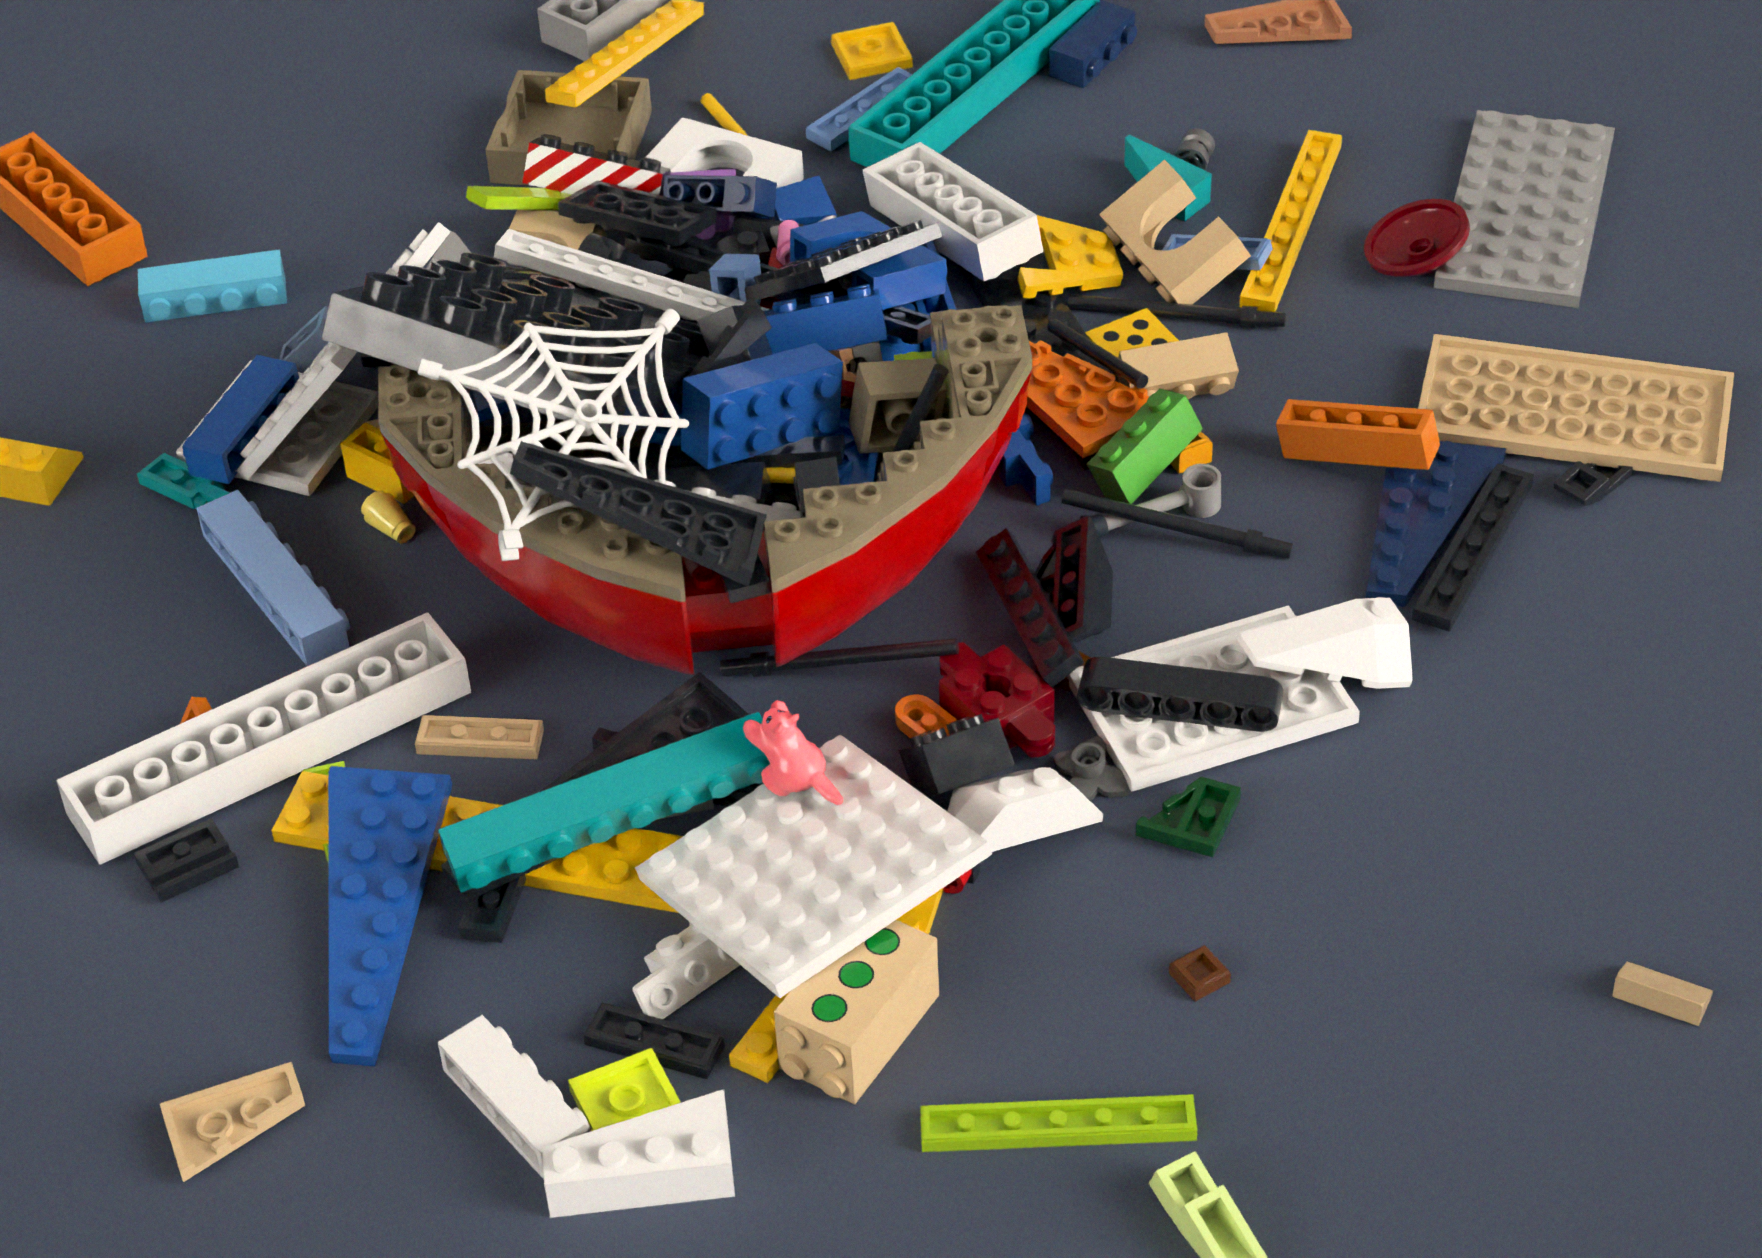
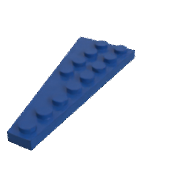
[328,766,452,1067]

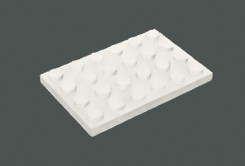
[1067,605,1360,792]

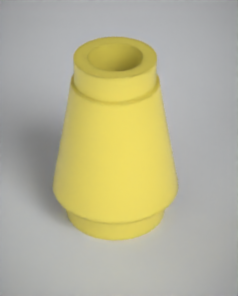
[361,491,416,544]

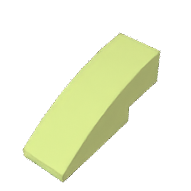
[1149,1151,1267,1258]

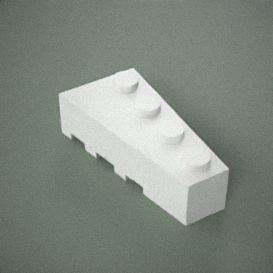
[542,1089,735,1218]

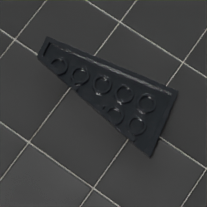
[510,441,767,587]

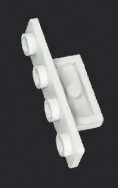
[633,923,740,1019]

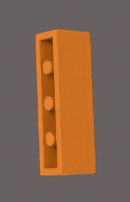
[1276,399,1440,470]

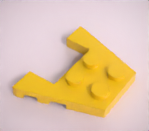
[1017,215,1123,298]

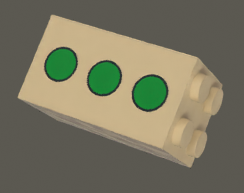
[774,920,939,1105]

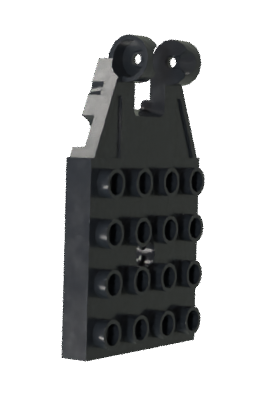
[322,233,712,438]

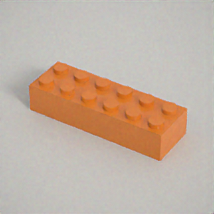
[0,132,148,286]

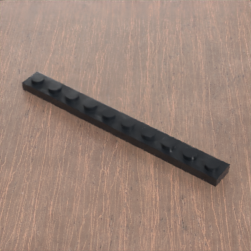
[625,234,931,344]

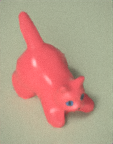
[743,700,843,805]

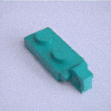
[137,453,230,510]

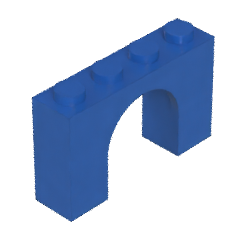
[790,211,947,310]

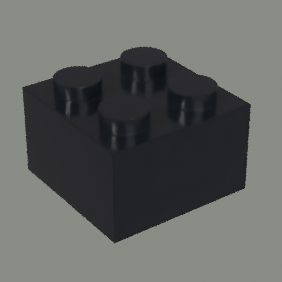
[899,714,1015,796]

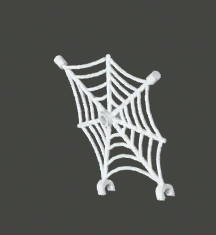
[418,309,689,561]

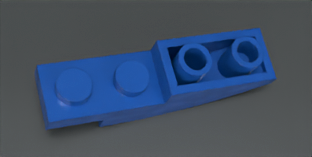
[996,413,1054,506]

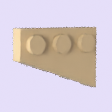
[160,1062,305,1182]

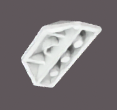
[947,767,1103,852]

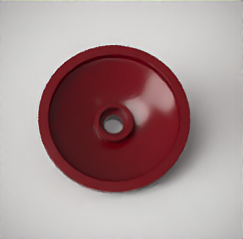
[1364,199,1470,277]

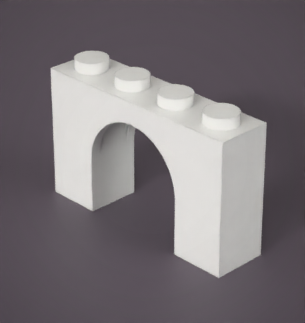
[645,117,804,188]

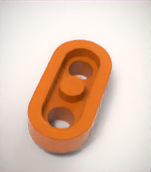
[895,694,957,738]

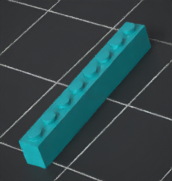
[438,712,770,893]

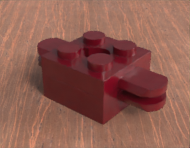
[939,642,1055,758]

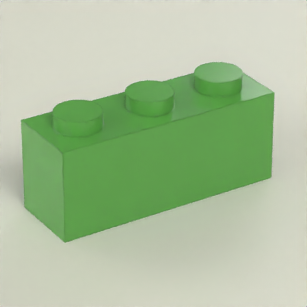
[1087,388,1203,504]

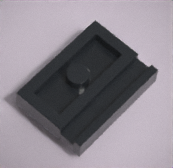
[134,818,239,903]

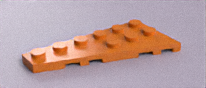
[1027,340,1149,458]

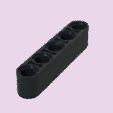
[1077,657,1284,732]

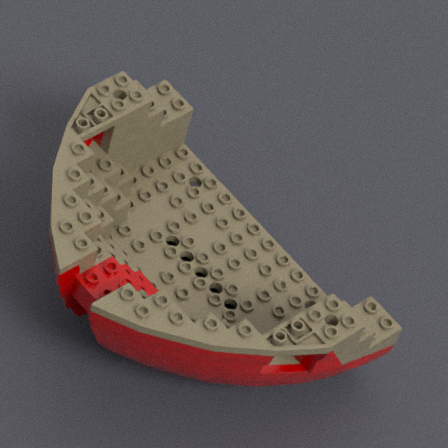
[378,305,1032,675]

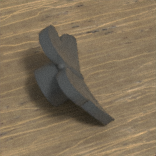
[1054,736,1132,802]

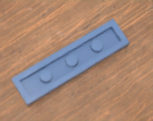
[806,67,912,151]

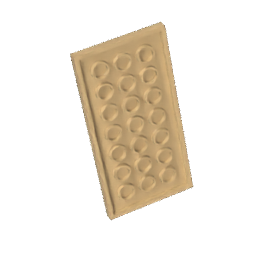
[1418,334,1734,482]

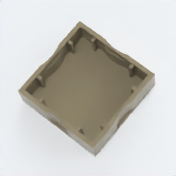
[486,70,652,186]

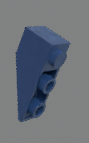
[663,175,777,218]

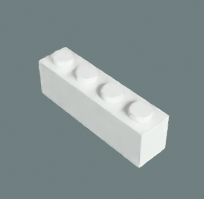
[438,1015,590,1179]

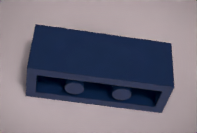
[1049,0,1137,88]

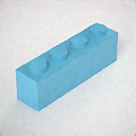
[138,250,287,323]

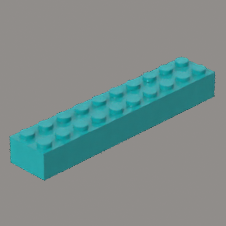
[848,0,1100,167]

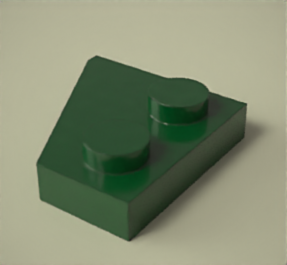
[1136,777,1241,857]

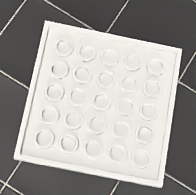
[236,222,450,480]
[635,735,992,998]

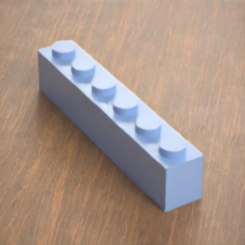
[196,490,350,666]

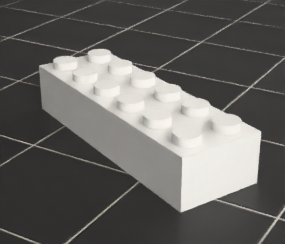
[863,142,1043,281]

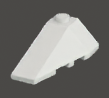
[1237,597,1412,689]

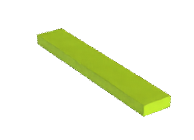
[920,1094,1197,1152]

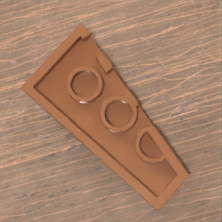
[1205,0,1352,44]

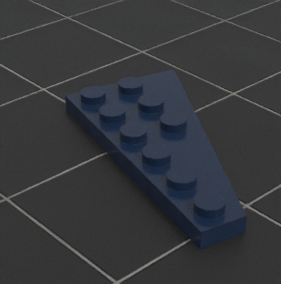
[1366,441,1506,607]

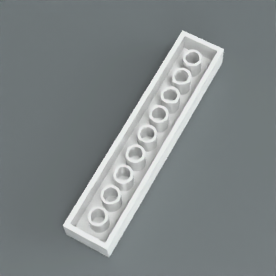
[56,612,471,865]

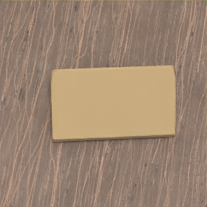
[1612,962,1713,1026]

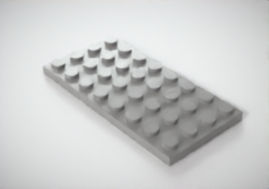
[1434,110,1615,308]

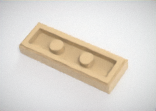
[415,715,544,759]

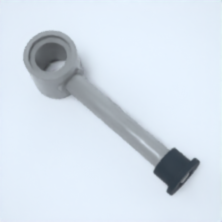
[1080,464,1221,538]

